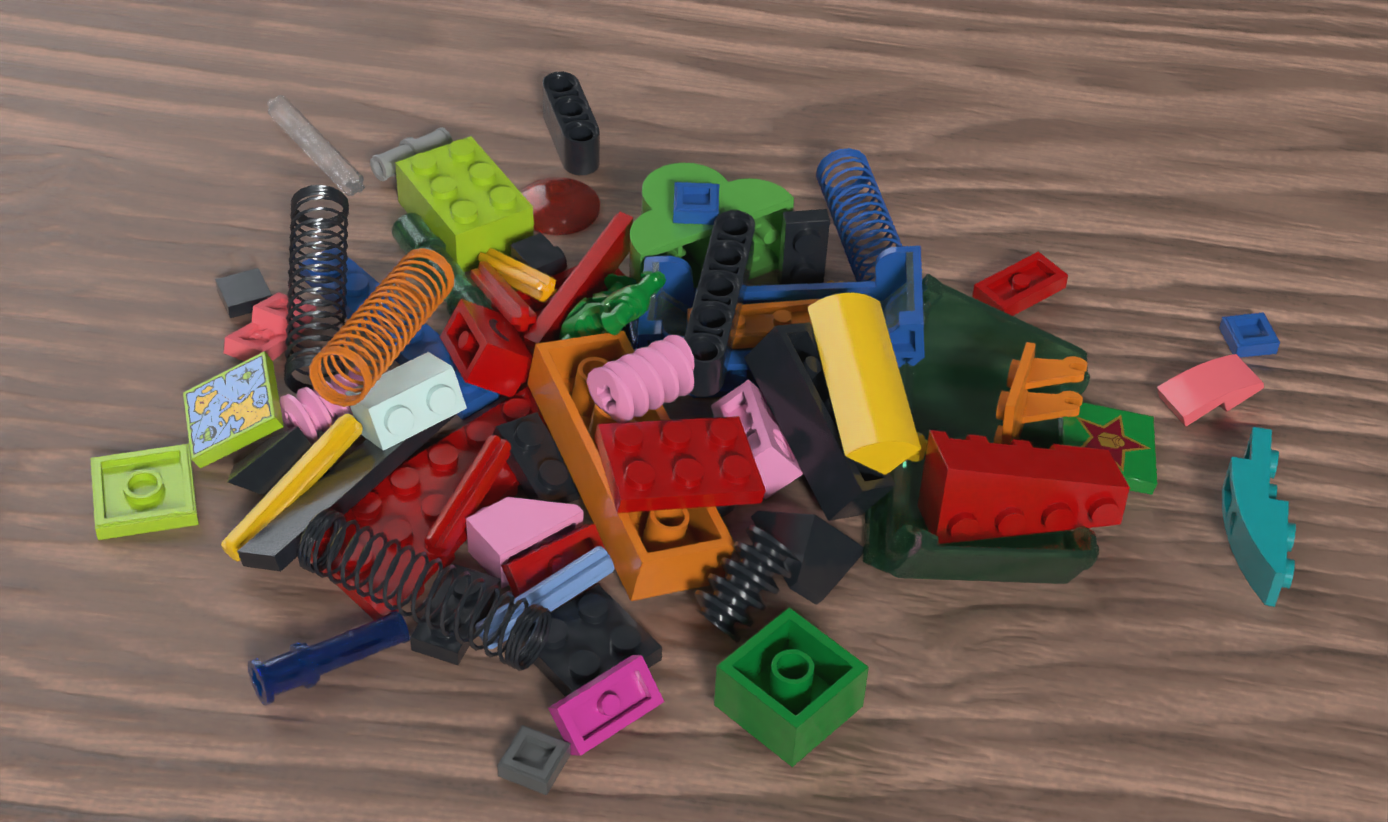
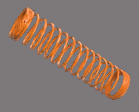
[309,248,454,407]

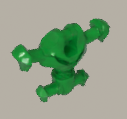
[559,271,666,340]

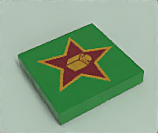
[1058,402,1157,495]

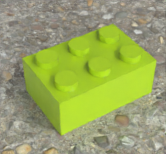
[395,136,534,275]

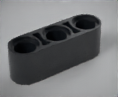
[542,71,600,176]

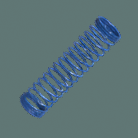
[816,148,924,328]

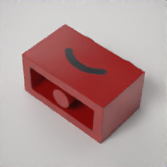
[440,299,533,398]

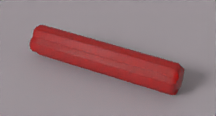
[470,261,537,332]
[424,435,511,558]

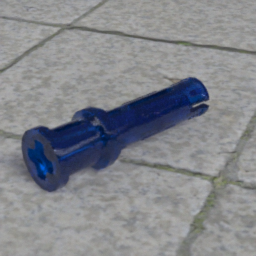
[247,611,409,706]

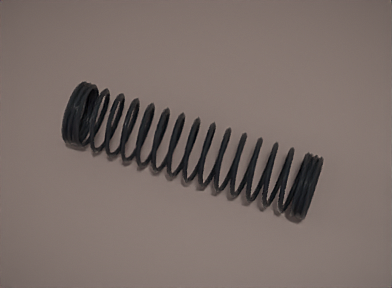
[284,185,349,394]
[297,508,552,671]

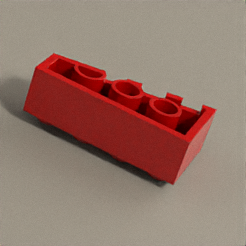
[917,430,1130,544]

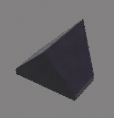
[227,427,330,496]
[751,511,867,605]

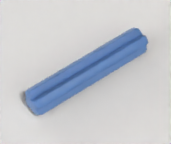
[475,546,615,649]

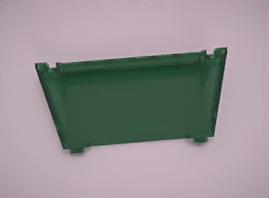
[863,274,1099,584]

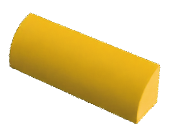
[808,293,921,475]

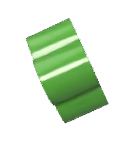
[629,163,794,321]

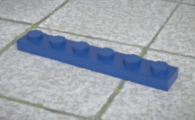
[299,248,500,420]

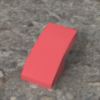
[223,292,317,361]
[1157,354,1264,427]

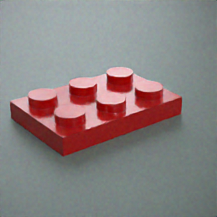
[594,416,766,513]

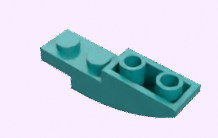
[1222,427,1296,607]

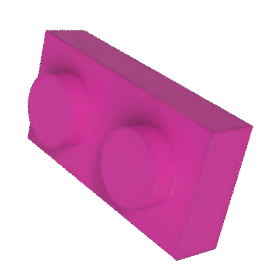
[548,655,665,756]

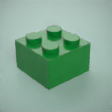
[714,607,869,767]

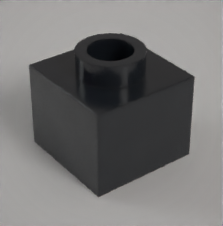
[511,232,567,276]

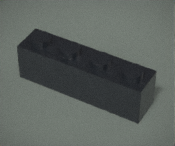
[744,322,896,521]

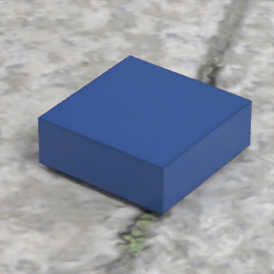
[673,182,719,225]
[1219,312,1280,358]

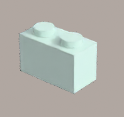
[345,352,467,451]

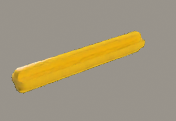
[221,413,363,562]

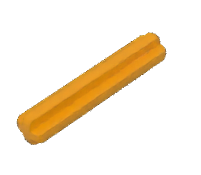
[477,248,558,303]

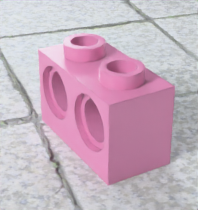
[711,379,804,499]

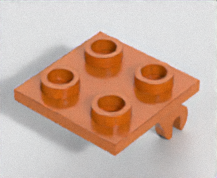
[993,342,1088,445]

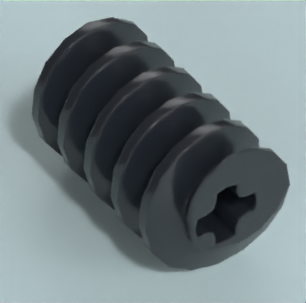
[694,525,801,643]

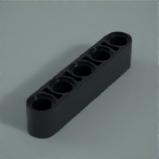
[684,210,755,397]

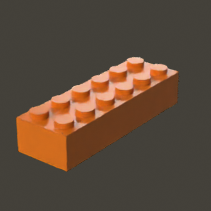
[527,331,734,601]

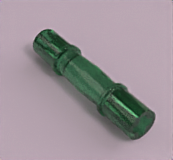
[392,213,495,316]

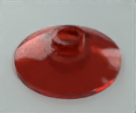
[521,177,600,235]

